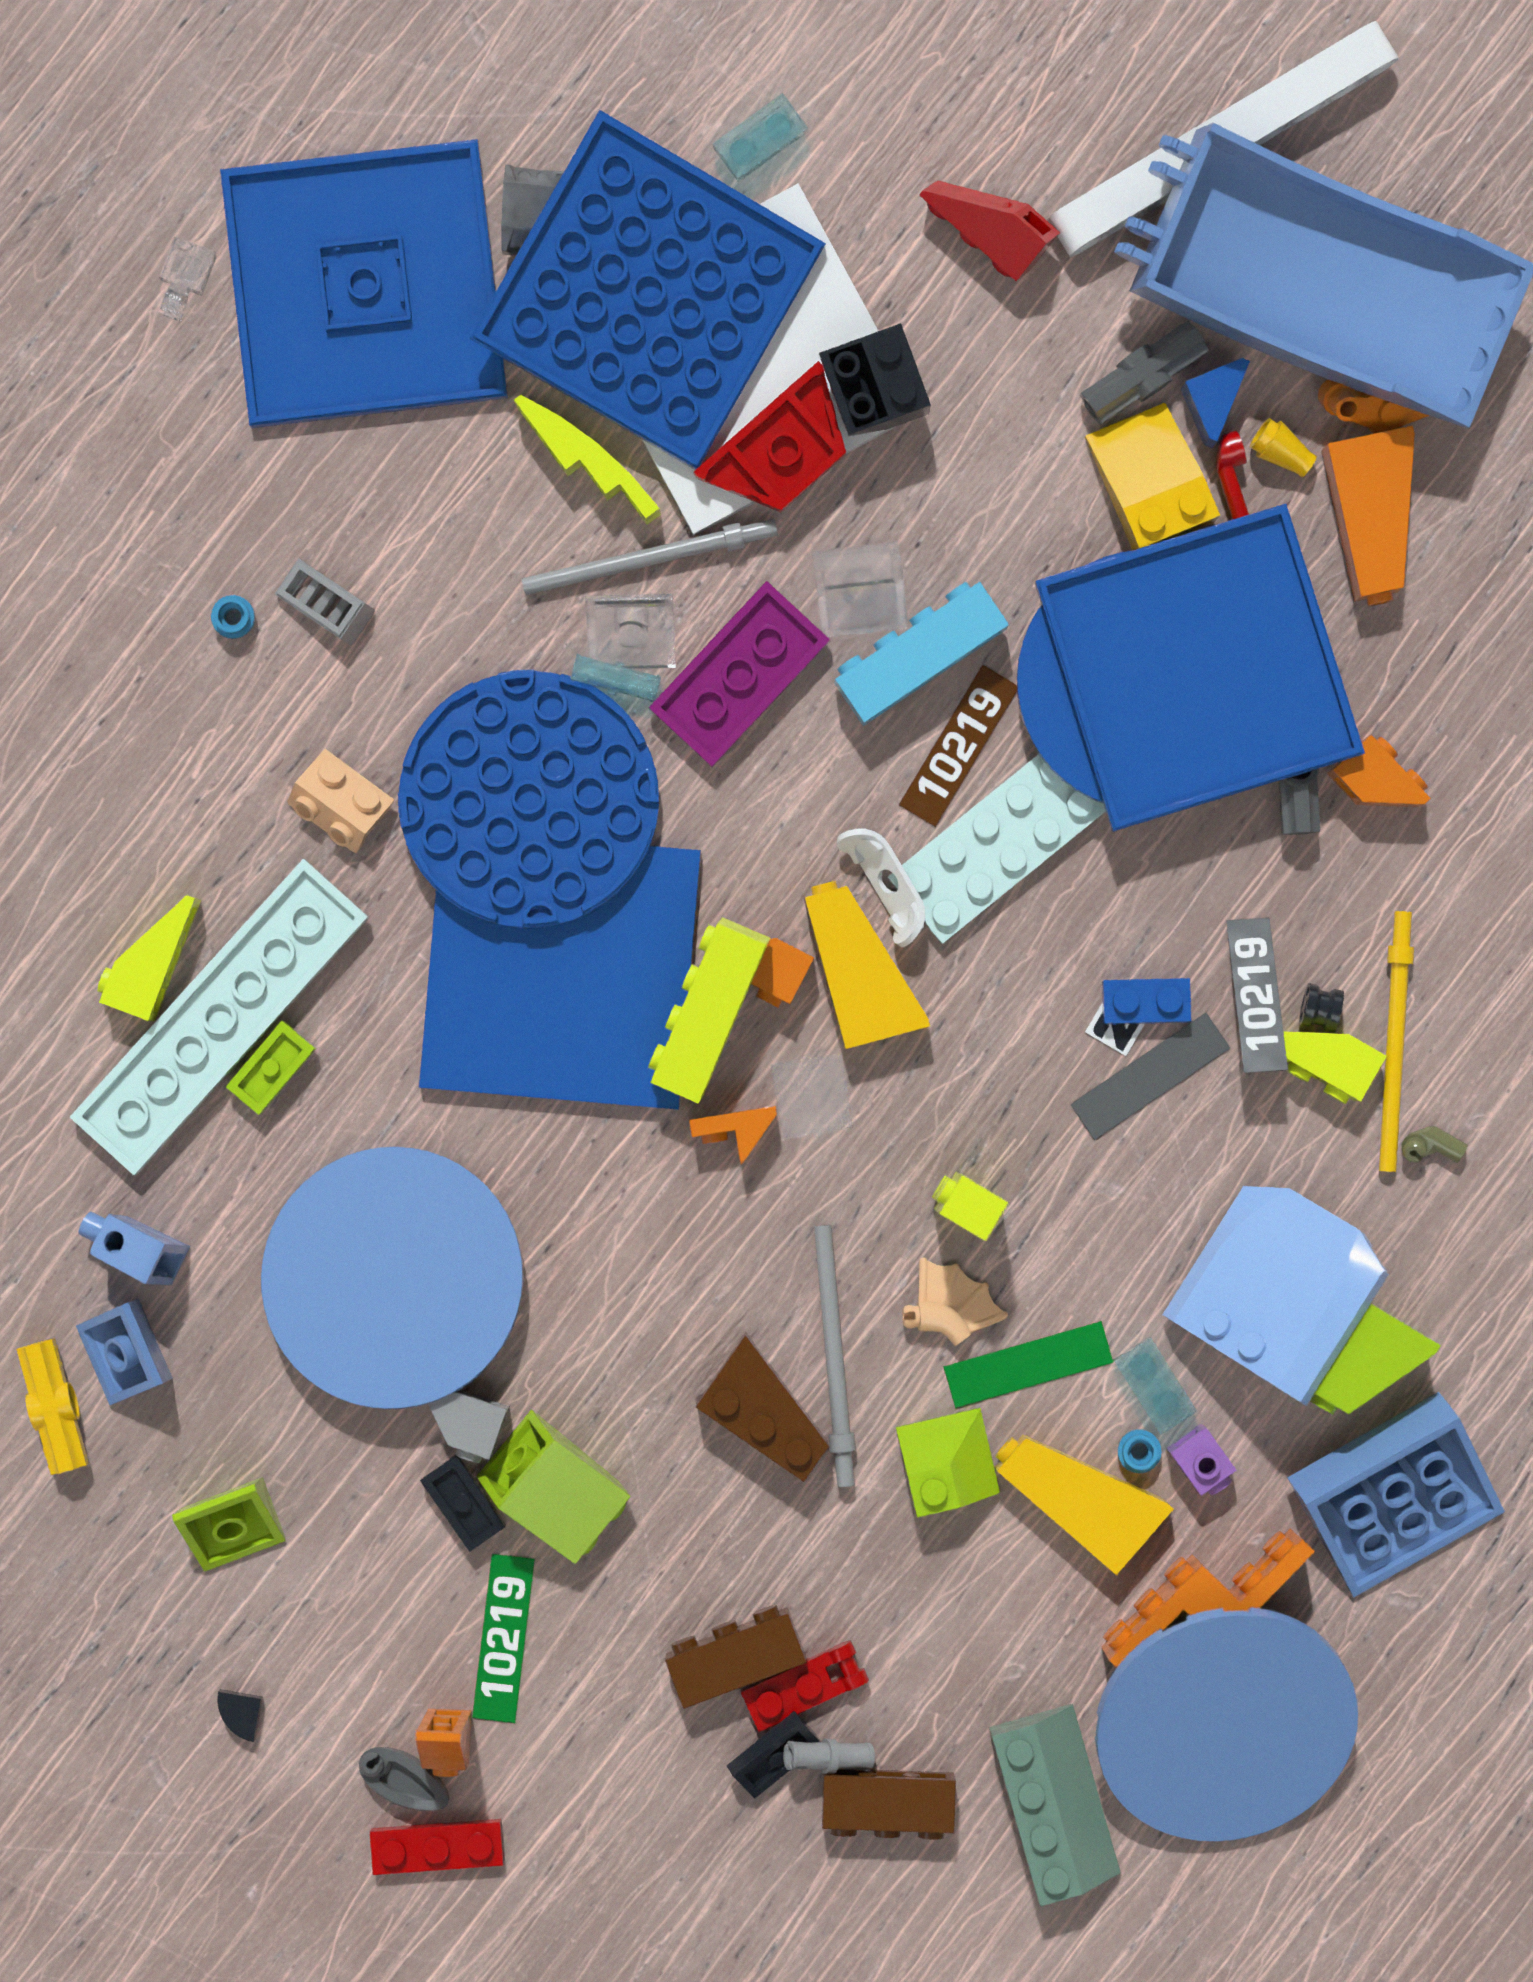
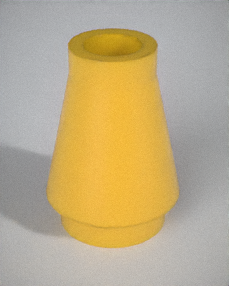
[1250,418,1317,477]

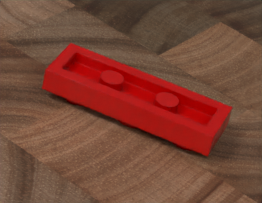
[370,1819,504,1875]

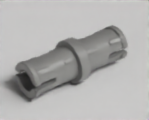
[783,1738,875,1774]

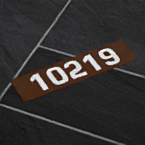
[899,665,1017,827]

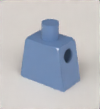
[79,1212,190,1285]

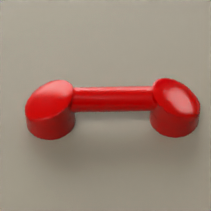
[1216,431,1249,520]

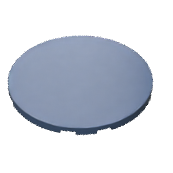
[261,1147,524,1409]
[1095,1608,1358,1841]

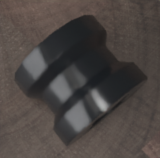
[1299,983,1344,1032]

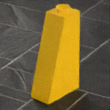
[804,881,930,1049]
[995,1434,1174,1575]

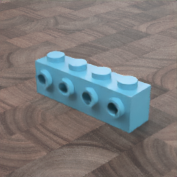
[834,582,1009,726]

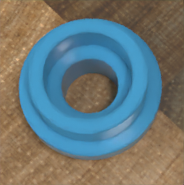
[211,595,255,639]
[1117,1429,1161,1473]

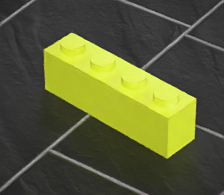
[648,917,771,1104]

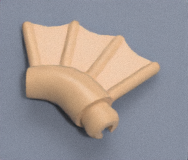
[902,1258,1008,1346]

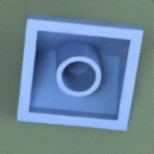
[76,1299,172,1405]

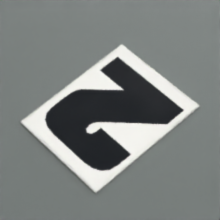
[1085,1004,1145,1056]

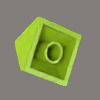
[172,1477,286,1572]

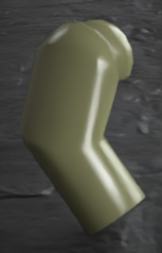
[1401,1126,1468,1163]

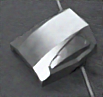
[501,164,564,255]

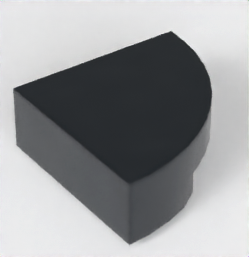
[217,1689,263,1742]

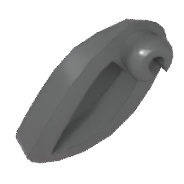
[359,1747,449,1811]

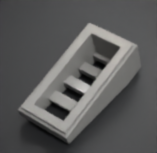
[275,558,375,645]

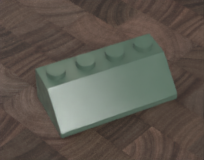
[989,1704,1121,1907]

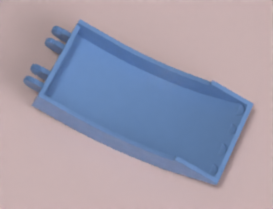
[1114,123,1533,428]

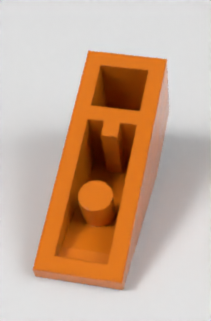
[416,1709,471,1777]

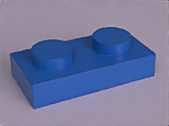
[1102,978,1191,1025]

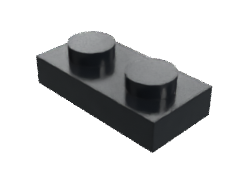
[420,1455,506,1552]
[726,1711,821,1799]

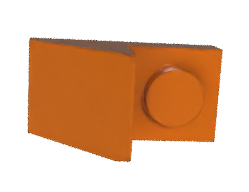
[689,1106,777,1165]

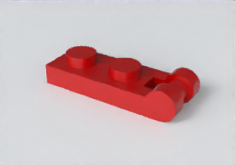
[741,1640,869,1732]

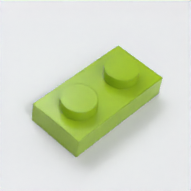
[226,1020,317,1115]

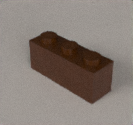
[665,1605,807,1709]
[822,1770,956,1840]

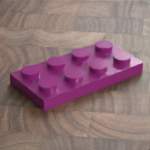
[648,581,830,768]

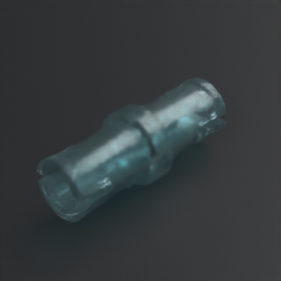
[570,654,661,702]

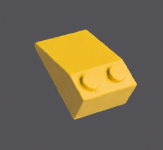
[1085,403,1220,551]

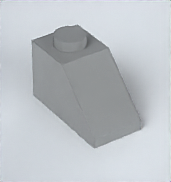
[428,1389,510,1463]

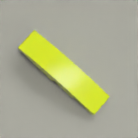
[514,395,661,525]

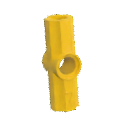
[16,1338,89,1475]

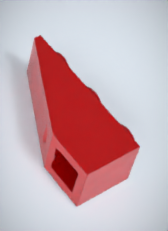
[919,180,1060,281]

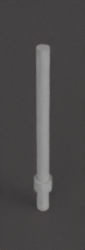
[522,519,778,595]
[814,1225,856,1487]

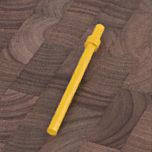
[1379,911,1414,1172]

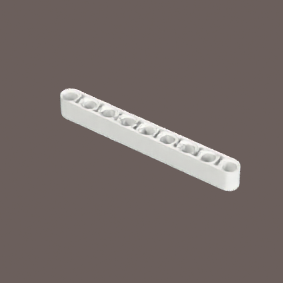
[1047,21,1399,257]

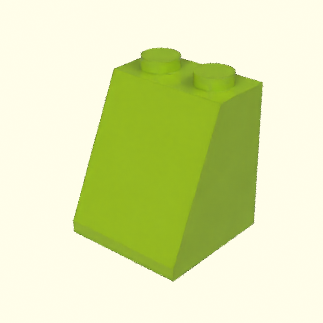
[1310,1304,1441,1415]
[476,1409,631,1564]

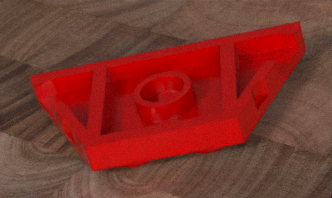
[693,361,846,512]

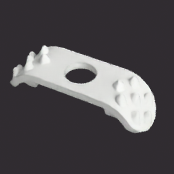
[837,828,925,947]

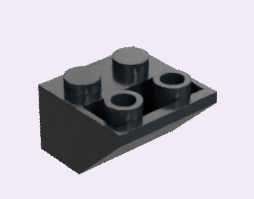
[819,323,931,437]

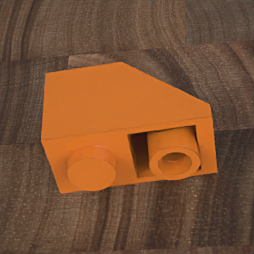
[1327,735,1431,807]
[751,938,814,1008]

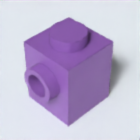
[1166,1424,1237,1496]

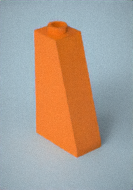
[1322,425,1415,606]

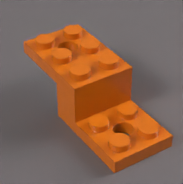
[1102,1529,1315,1668]

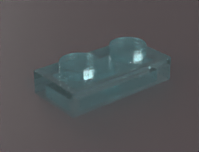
[713,93,808,182]
[1113,1337,1198,1435]

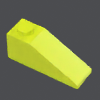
[97,895,201,1021]

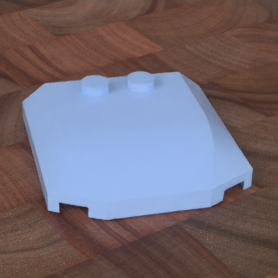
[1162,1186,1389,1405]

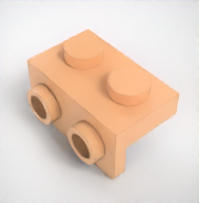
[287,749,394,853]

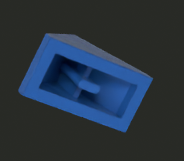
[1181,358,1250,448]

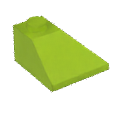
[896,1407,1000,1518]

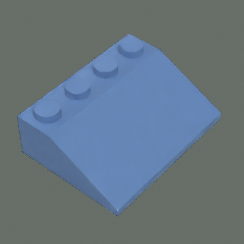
[1287,1392,1505,1597]

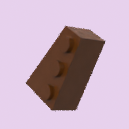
[695,1331,829,1482]

